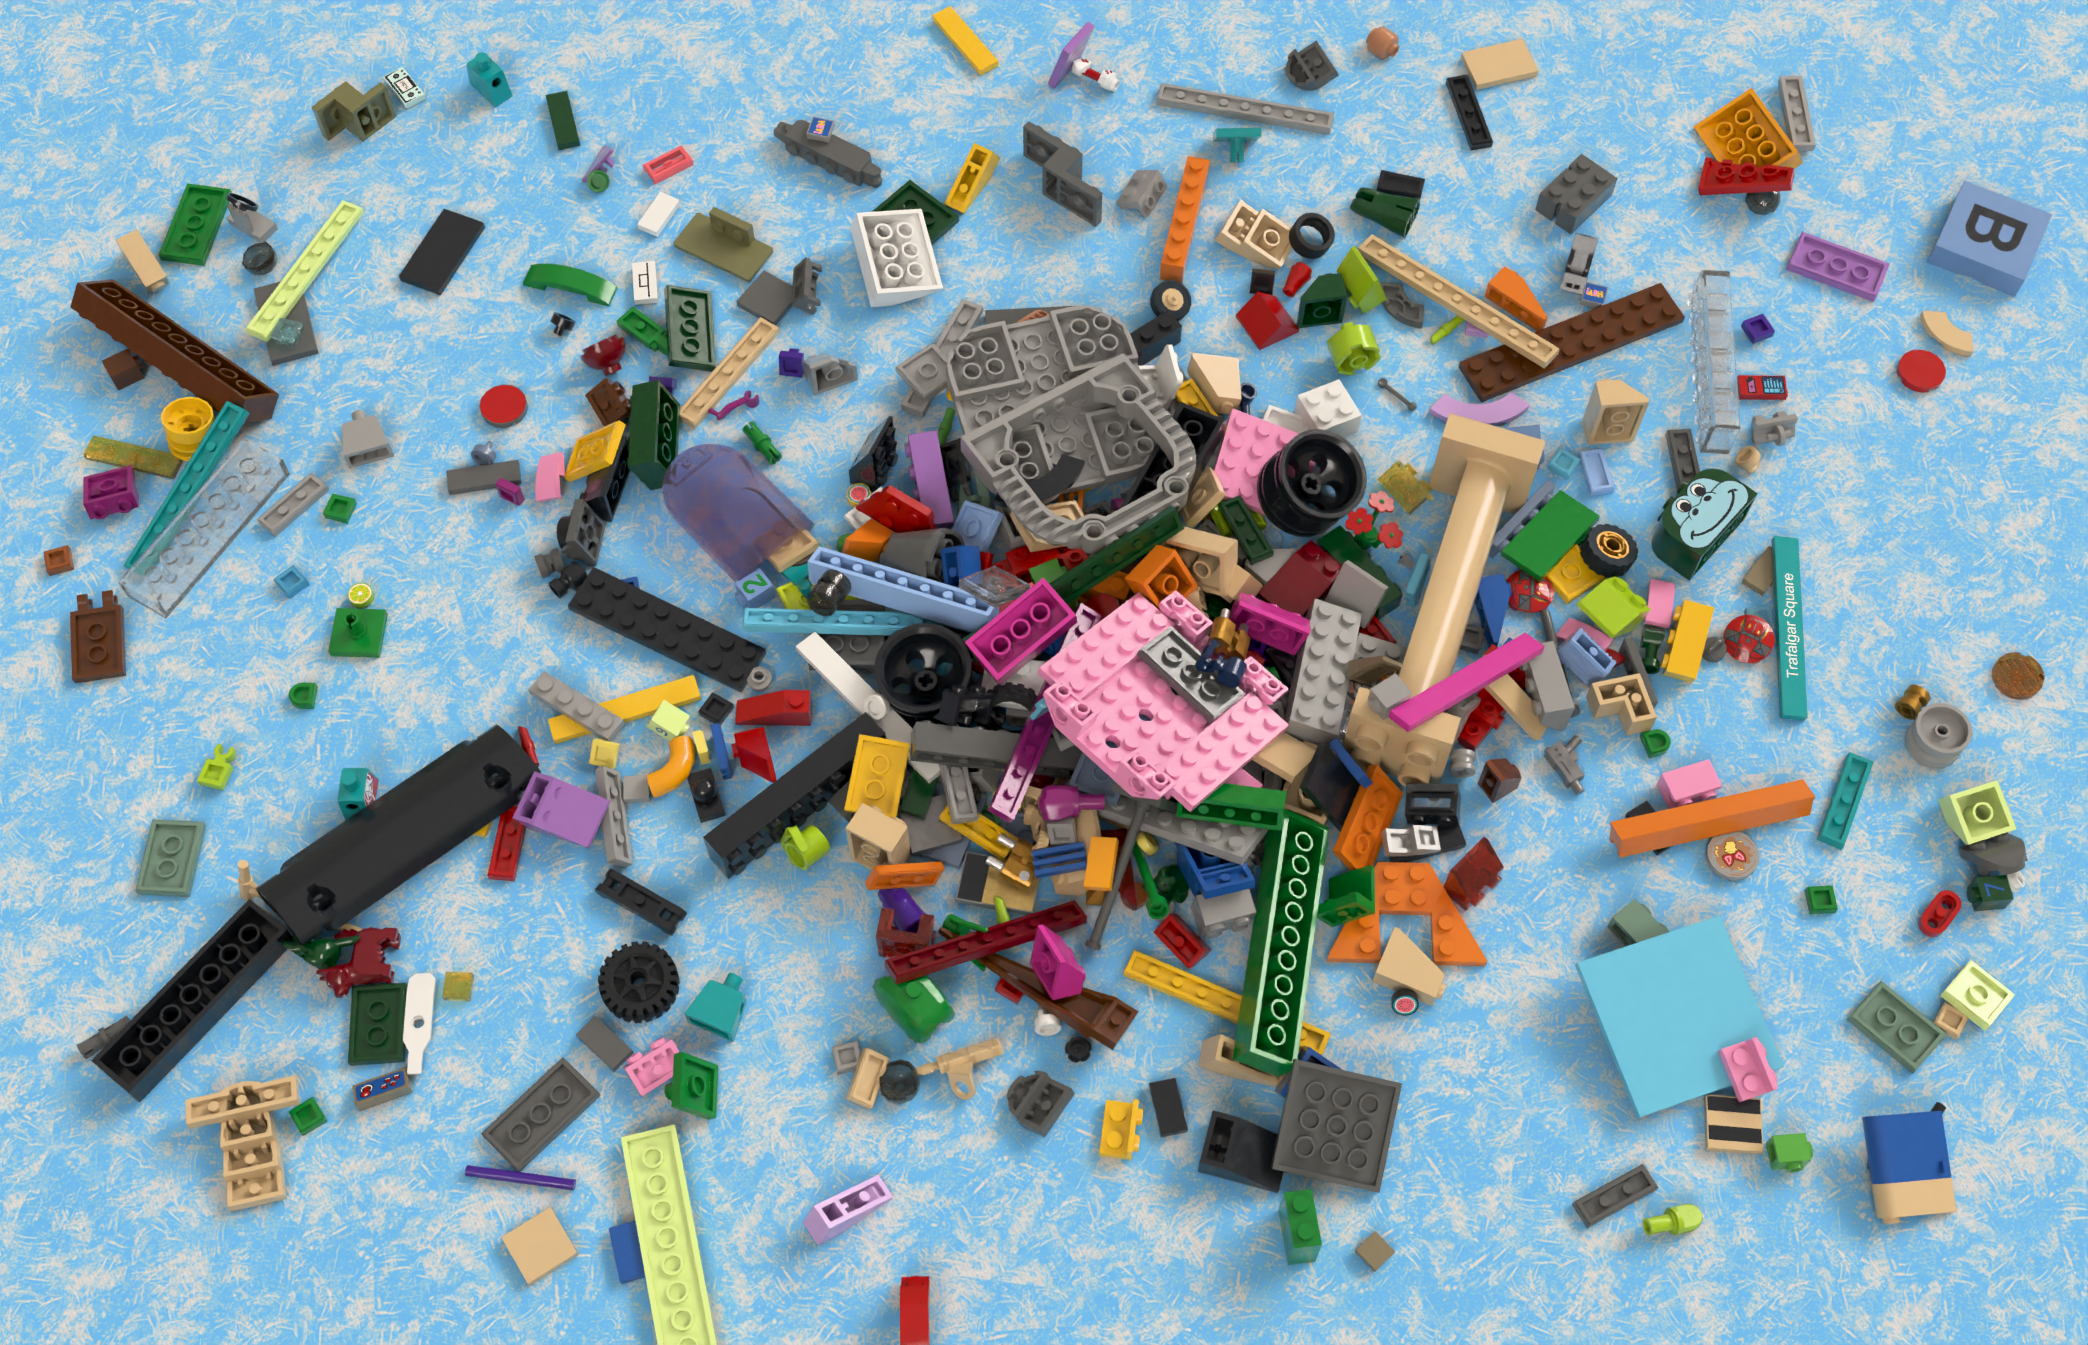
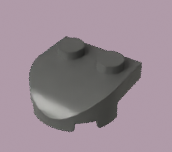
[1284,40,1339,91]
[1959,832,2028,876]
[1006,1071,1075,1138]

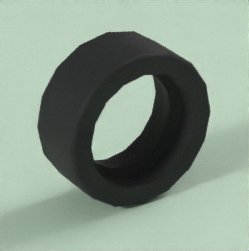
[1289,213,1335,259]

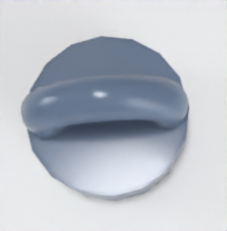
[471,441,496,465]

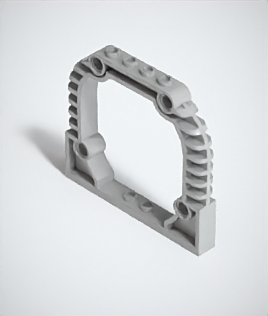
[961,353,1196,555]

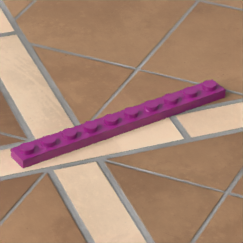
[988,603,1102,823]

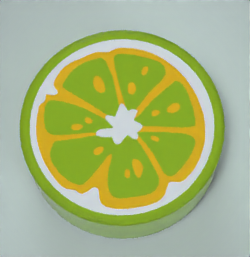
[348,583,374,608]

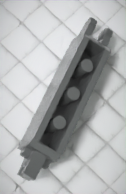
[773,120,882,188]

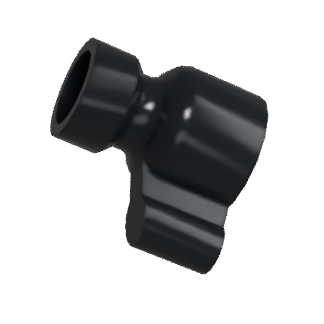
[548,561,588,599]

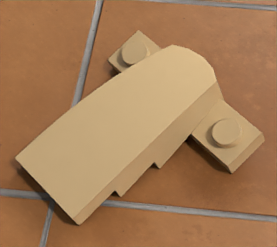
[185,1075,300,1212]

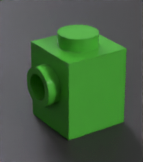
[1766,1133,1813,1173]

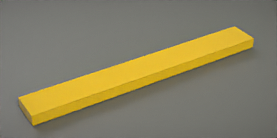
[1123,950,1331,1055]

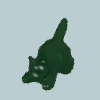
[1141,864,1190,905]
[281,935,360,970]

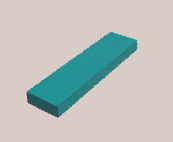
[1817,752,1874,850]

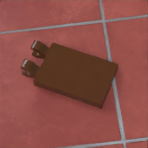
[70,590,126,683]

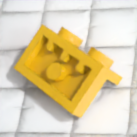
[1099,1099,1143,1160]

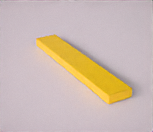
[548,675,702,744]

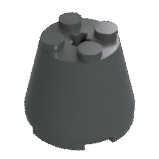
[879,528,965,583]

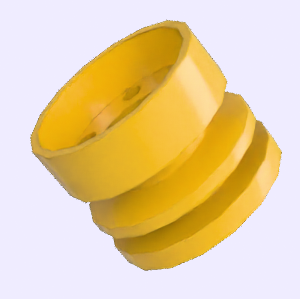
[161,397,215,461]

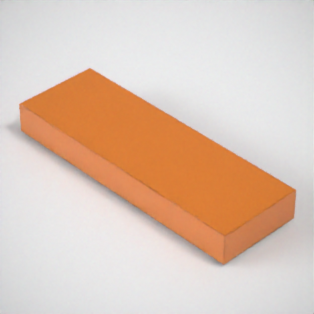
[865,861,945,890]

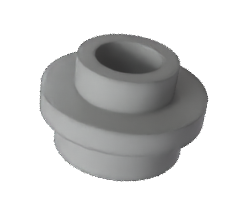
[747,667,772,691]

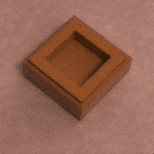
[43,545,74,576]

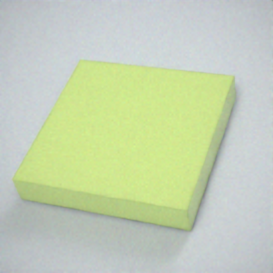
[1940,960,2015,1031]

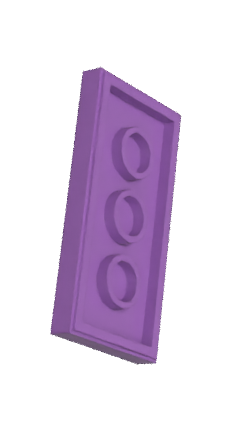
[1786,232,1890,302]

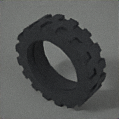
[977,682,1037,734]

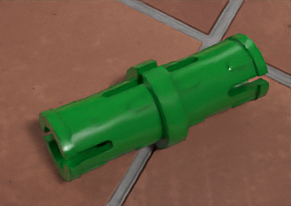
[742,421,782,465]

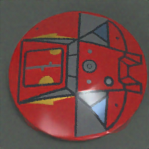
[1506,570,1554,613]
[1723,615,1775,664]

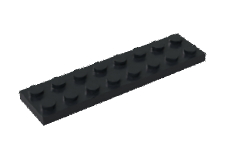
[568,567,766,693]

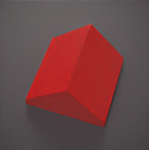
[1236,292,1299,350]

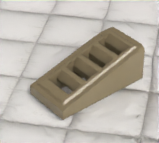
[1347,656,1402,685]

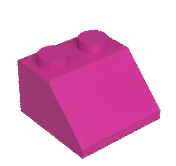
[1030,924,1086,1000]

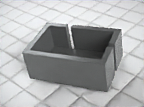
[1535,154,1617,234]

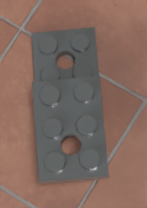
[1023,121,1103,227]

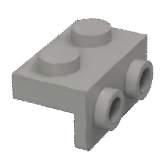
[1117,170,1167,217]

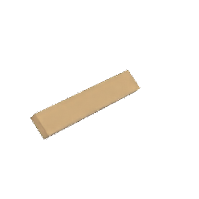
[679,317,780,429]

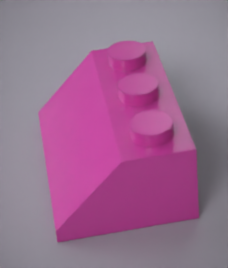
[1229,592,1311,656]

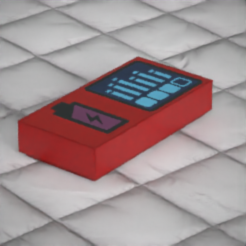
[1736,375,1788,400]

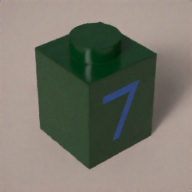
[1966,875,2014,912]

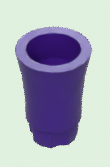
[878,888,932,942]

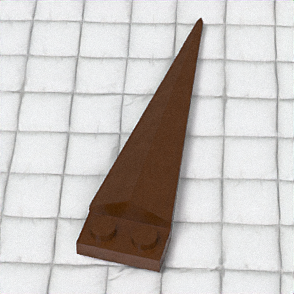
[938,927,1139,1050]

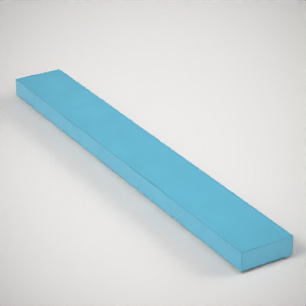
[742,608,944,636]

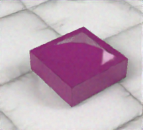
[495,478,525,506]

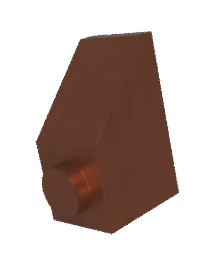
[1478,758,1522,803]

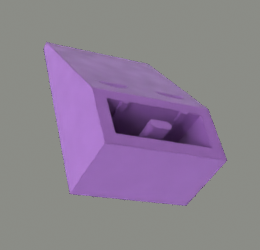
[513,771,611,848]

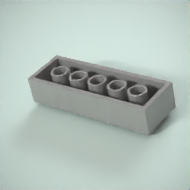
[1284,598,1362,748]

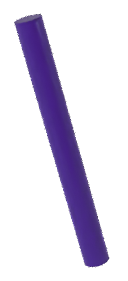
[465,1165,576,1191]

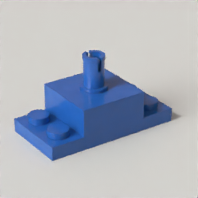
[1174,842,1255,899]

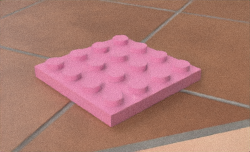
[1213,409,1315,516]

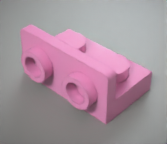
[623,1037,679,1096]
[1718,1037,1778,1102]

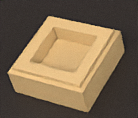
[1933,1002,1968,1040]

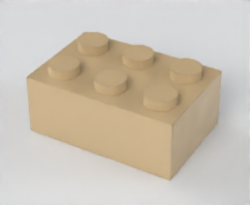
[846,803,911,870]

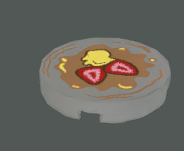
[1705,831,1759,881]

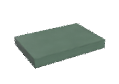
[135,819,206,897]
[1847,981,1947,1074]

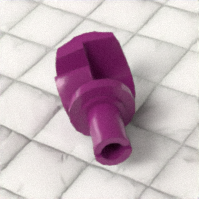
[1037,784,1105,821]

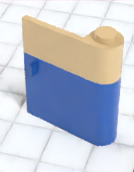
[1862,1111,1957,1224]

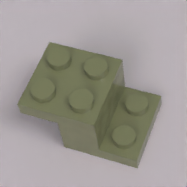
[312,81,396,142]

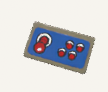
[353,1067,413,1111]

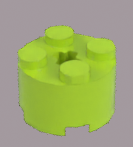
[1327,322,1381,375]

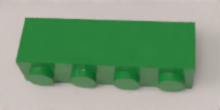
[1177,783,1287,831]

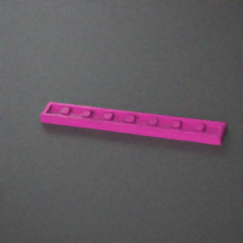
[1388,632,1545,732]

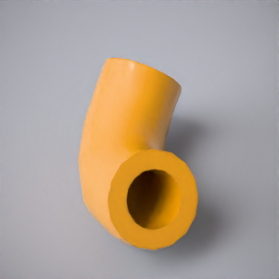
[647,736,695,798]

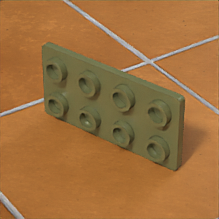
[673,207,774,282]

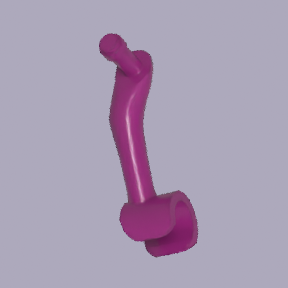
[708,390,759,420]

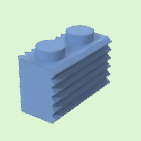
[1557,628,1616,688]

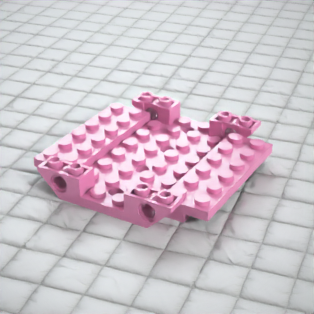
[1037,591,1289,812]

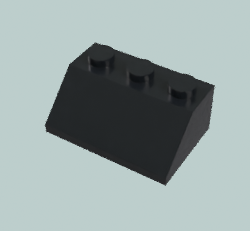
[579,436,631,522]

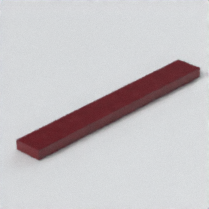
[885,900,1087,985]

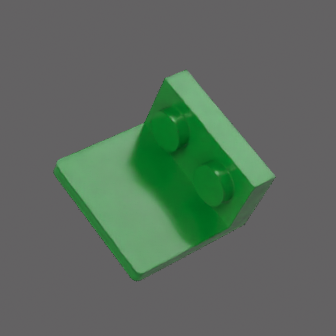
[1317,865,1375,927]

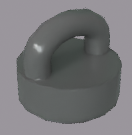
[1702,637,1727,663]

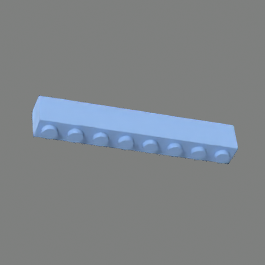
[807,546,999,633]

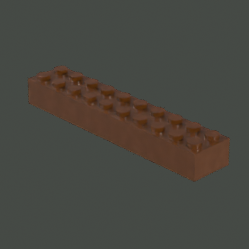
[70,279,279,423]

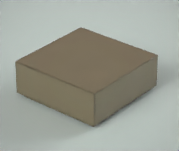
[1355,1231,1395,1273]

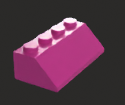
[965,577,1077,685]

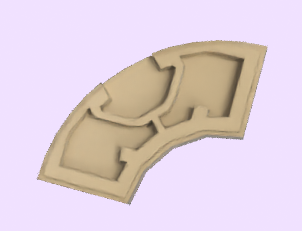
[1920,311,1974,356]

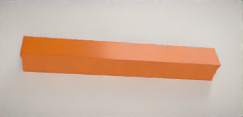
[1609,779,1815,857]

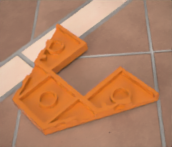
[1327,862,1487,966]

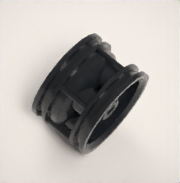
[1257,429,1367,537]
[875,623,975,729]

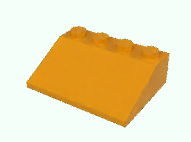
[1693,88,1803,169]

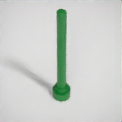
[1132,842,1169,919]

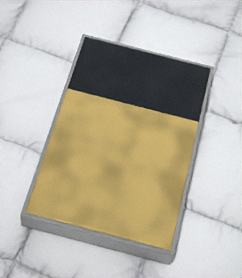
[956,852,1043,915]

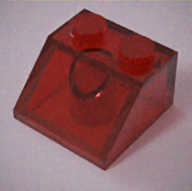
[1444,836,1504,911]

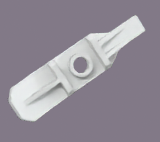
[403,973,436,1075]

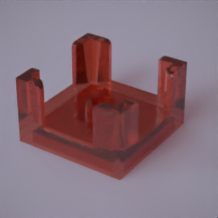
[876,908,936,958]

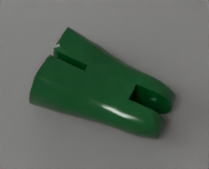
[1350,187,1420,238]

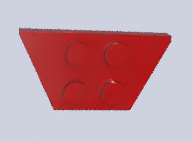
[855,485,937,533]

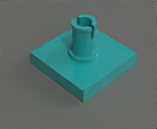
[1213,127,1261,162]

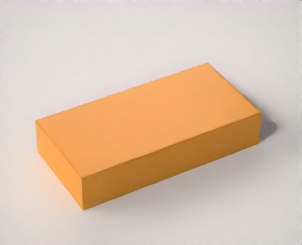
[1083,836,1119,891]

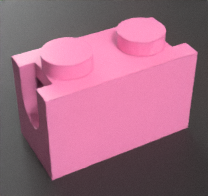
[1657,759,1722,809]

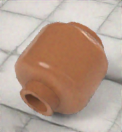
[1366,26,1399,60]

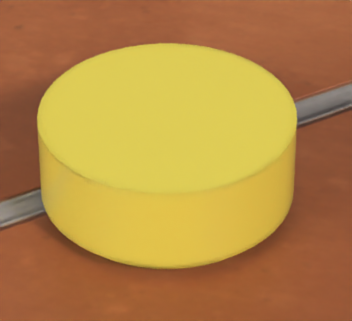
[1136,831,1159,856]

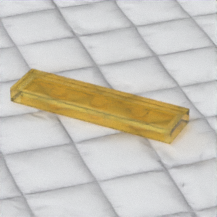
[83,435,184,479]

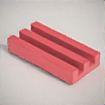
[643,145,694,184]

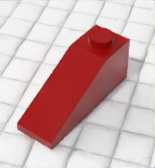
[735,690,813,726]
[731,727,777,783]

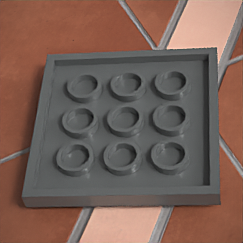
[1270,1059,1402,1193]

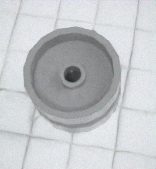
[1905,703,1973,768]

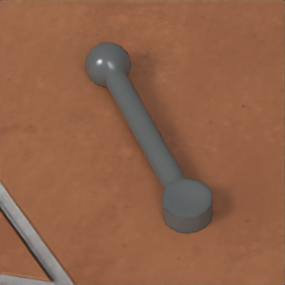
[1378,378,1417,411]

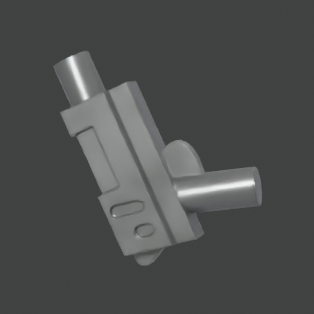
[1544,735,1585,795]

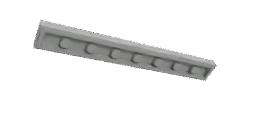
[1157,83,1334,135]

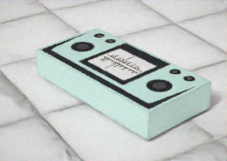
[383,67,426,109]

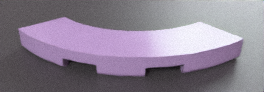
[1429,392,1530,425]

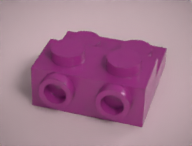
[83,465,139,519]

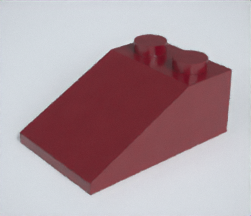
[1257,540,1343,618]

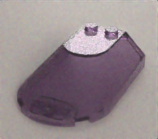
[663,444,814,583]

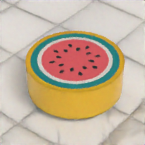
[847,483,871,507]

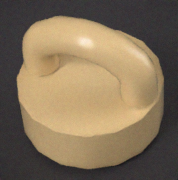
[1735,446,1761,473]

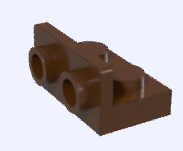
[585,378,631,426]

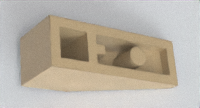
[1198,1034,1285,1087]

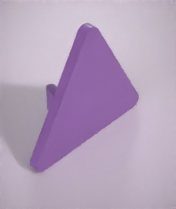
[582,145,614,183]

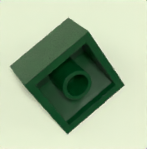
[1296,273,1347,328]

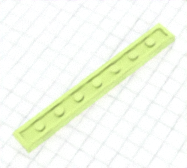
[245,200,364,342]

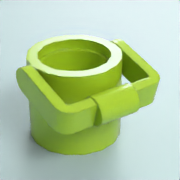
[780,825,830,871]

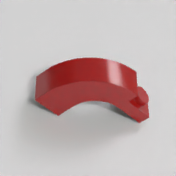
[900,1276,930,1345]

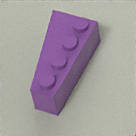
[904,430,954,529]

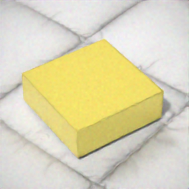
[692,730,711,765]
[589,738,620,769]

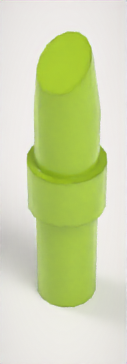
[1430,315,1464,345]
[994,895,1010,924]

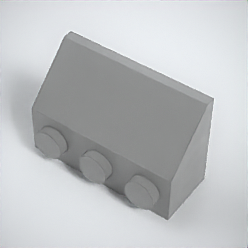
[1519,641,1575,731]

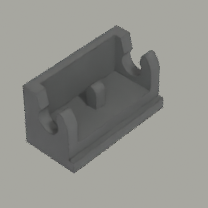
[792,257,822,315]

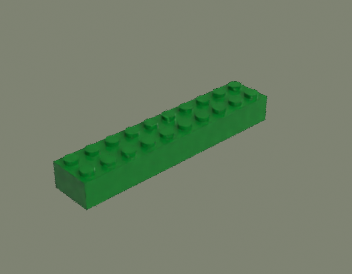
[1232,809,1329,1077]

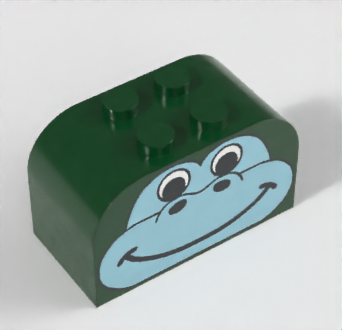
[1651,469,1758,581]

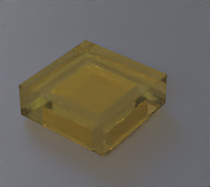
[442,972,474,1001]

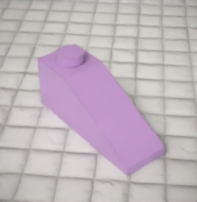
[803,1175,893,1245]

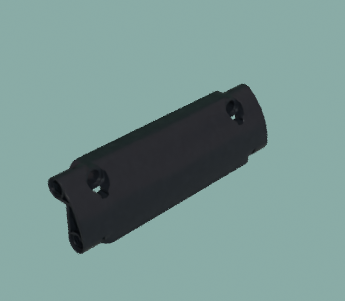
[256,724,541,946]

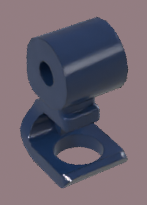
[1195,639,1247,688]

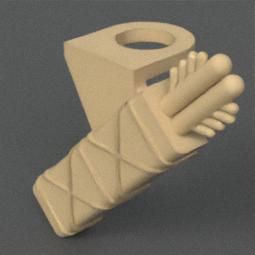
[914,1038,1003,1100]

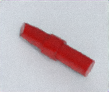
[518,726,539,767]

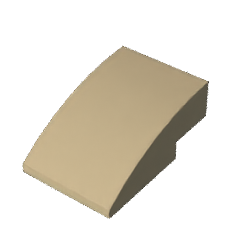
[1214,200,1292,269]

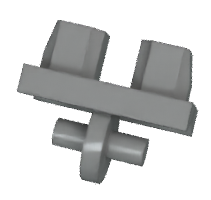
[1751,411,1798,446]

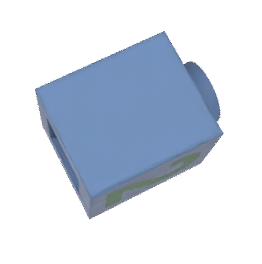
[735,568,775,608]

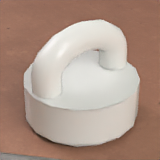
[863,693,892,720]
[1034,1008,1061,1036]

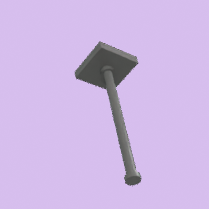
[1085,782,1177,950]

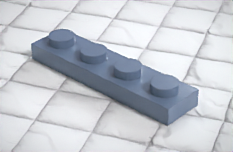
[1489,480,1556,559]

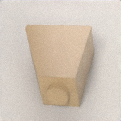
[116,229,169,293]
[1187,353,1241,415]
[1373,927,1447,1006]

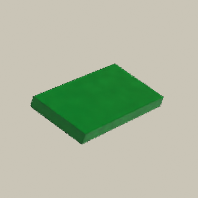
[158,183,232,266]
[1501,490,1600,582]

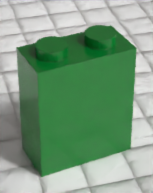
[1278,1189,1322,1265]

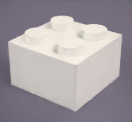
[1294,379,1362,437]

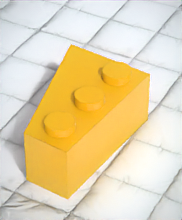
[1660,600,1715,683]

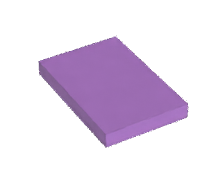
[1048,22,1095,89]

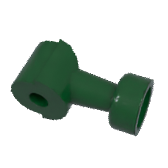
[1640,627,1665,674]

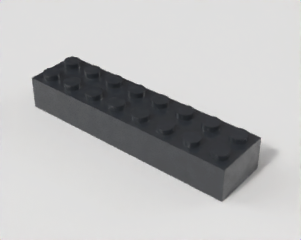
[1119,402,1225,574]
[703,712,886,879]
[91,899,292,1103]

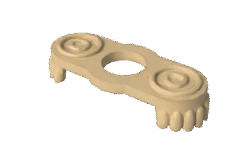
[1023,804,1049,850]

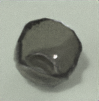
[1745,191,1781,215]
[242,241,278,276]
[879,1059,920,1105]

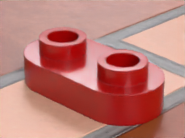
[1918,890,1962,937]

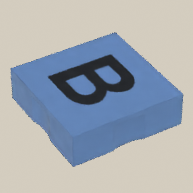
[1927,181,2052,297]

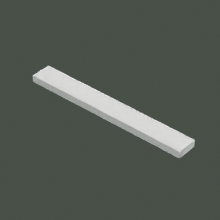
[796,632,941,783]

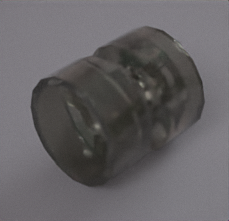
[806,569,852,616]

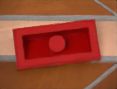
[1153,913,1212,970]

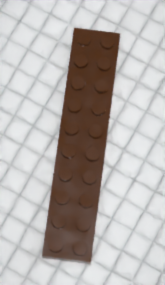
[1458,283,1685,403]

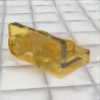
[1377,460,1434,515]

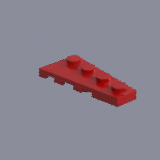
[1698,157,1795,195]

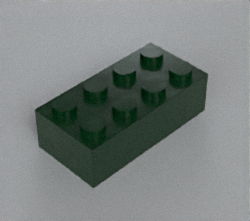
[627,380,680,490]

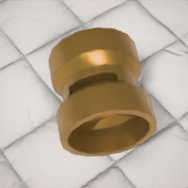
[1895,684,1931,720]

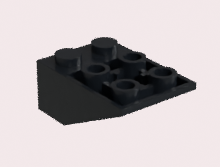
[849,416,898,492]
[1198,1110,1283,1193]

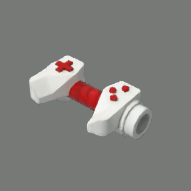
[1071,58,1120,92]

